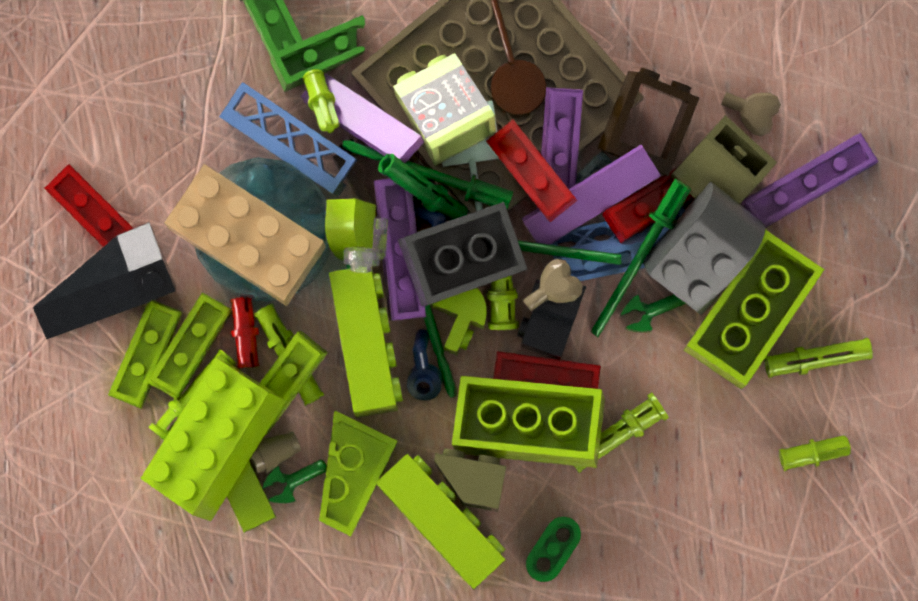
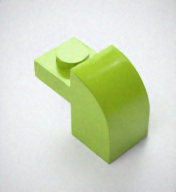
[325,198,382,261]
[432,288,487,356]

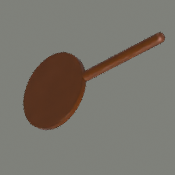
[491,0,546,115]

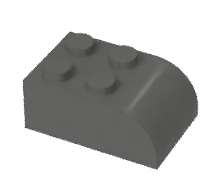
[643,181,765,315]
[398,202,527,306]

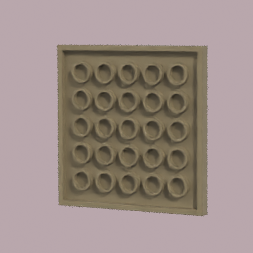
[351,0,644,214]

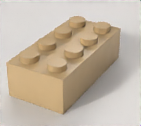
[164,164,326,306]

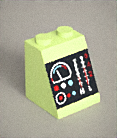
[393,53,496,166]

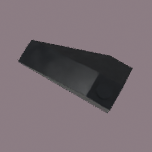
[33,222,176,340]

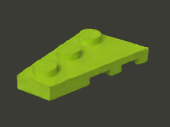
[319,410,398,537]

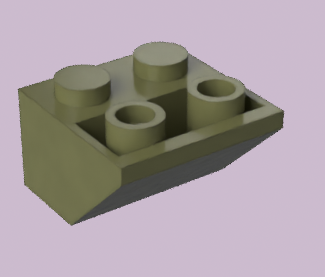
[670,115,777,204]
[434,448,506,512]

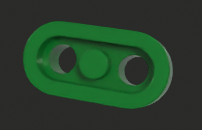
[526,517,581,582]

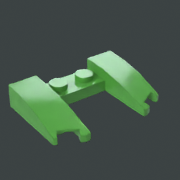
[240,0,365,92]

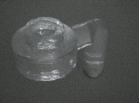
[343,217,388,273]

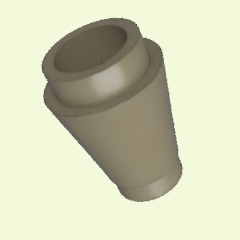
[250,432,301,474]

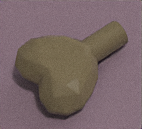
[721,92,781,136]
[523,259,583,311]

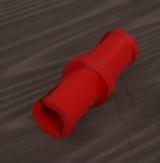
[230,297,260,369]

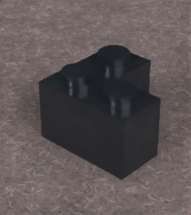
[517,279,586,360]

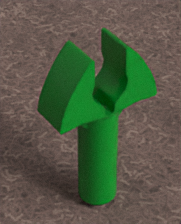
[620,294,685,333]
[262,459,327,504]

